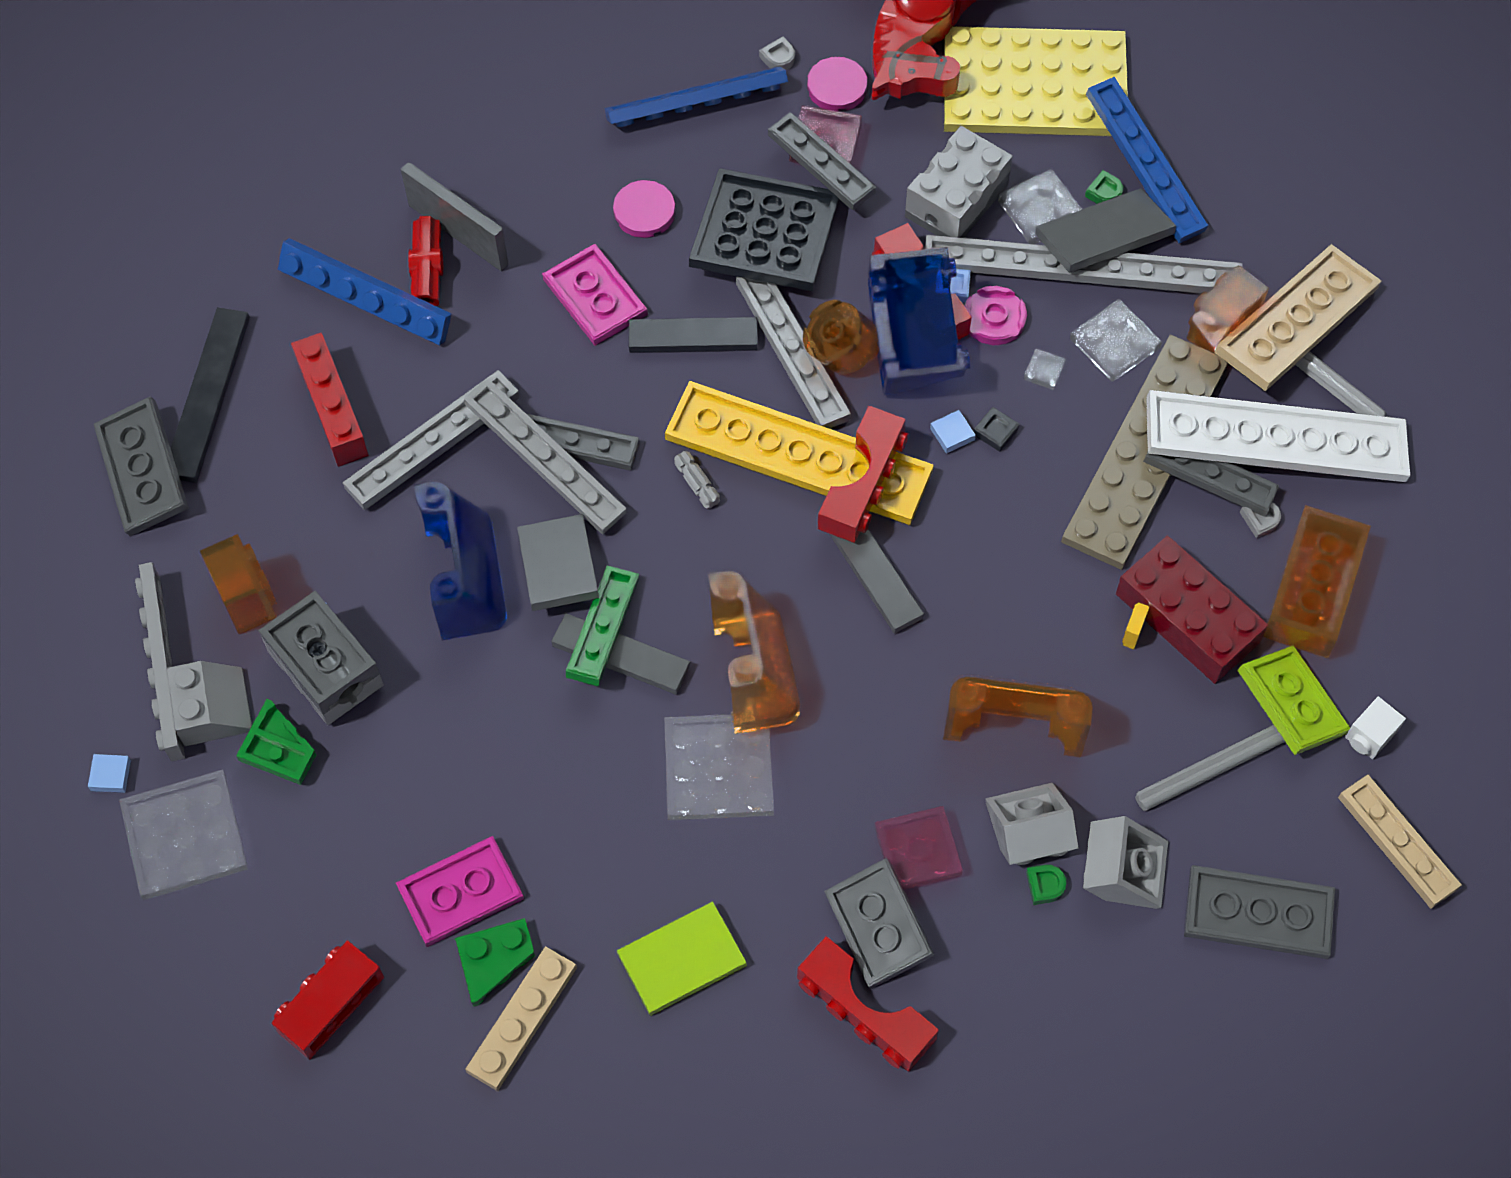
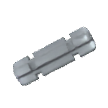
[674,451,720,509]

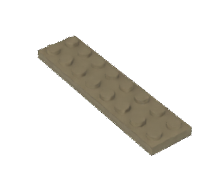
[1061,335,1228,570]

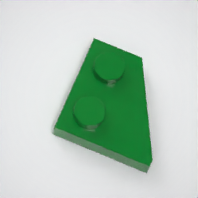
[236,699,317,785]
[455,918,535,1007]

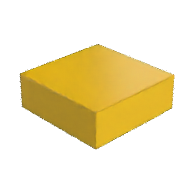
[1122,603,1149,649]

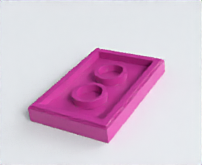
[542,244,648,346]
[396,836,524,947]

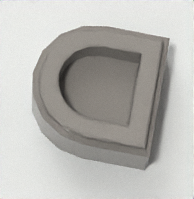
[759,36,795,70]
[1240,502,1281,539]

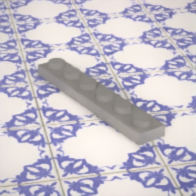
[736,277,851,429]
[343,370,520,511]
[464,378,626,535]
[135,562,185,762]

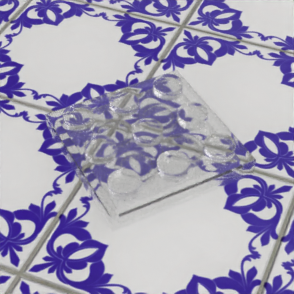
[664,713,774,820]
[119,770,248,900]

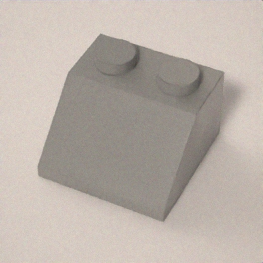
[166,661,252,746]
[985,783,1078,865]
[1083,816,1168,909]

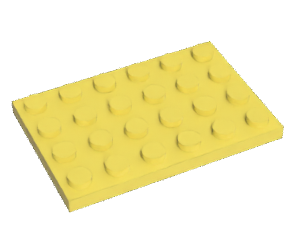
[944,27,1128,136]

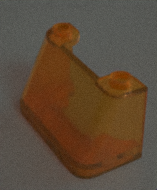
[708,571,800,734]
[943,674,1093,757]

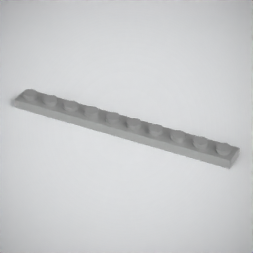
[923,235,1242,297]

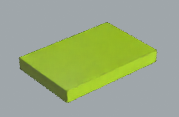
[1237,645,1350,755]
[617,901,747,1016]

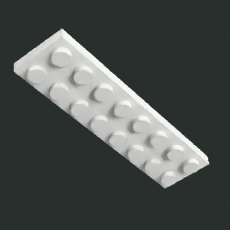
[1146,390,1410,482]

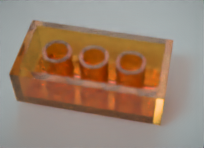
[1263,505,1371,658]

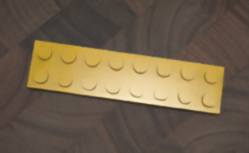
[665,381,934,525]

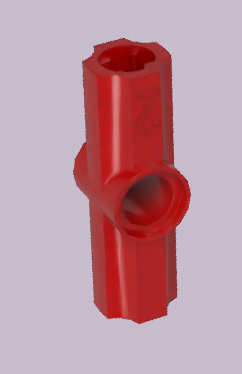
[408,216,444,306]

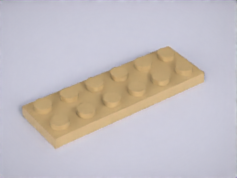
[1214,244,1381,391]

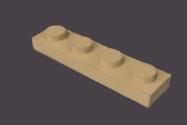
[1338,775,1461,909]
[465,946,577,1091]

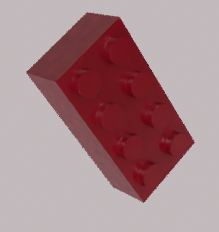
[1116,535,1268,684]

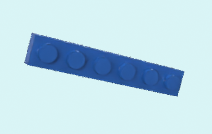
[604,67,788,127]
[1086,77,1208,243]
[278,238,452,345]

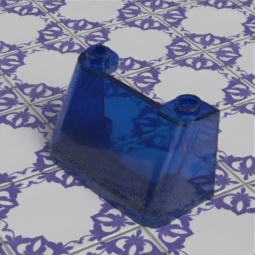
[867,247,970,395]
[414,482,507,641]

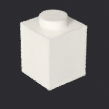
[1345,696,1406,759]

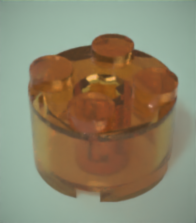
[803,300,879,375]

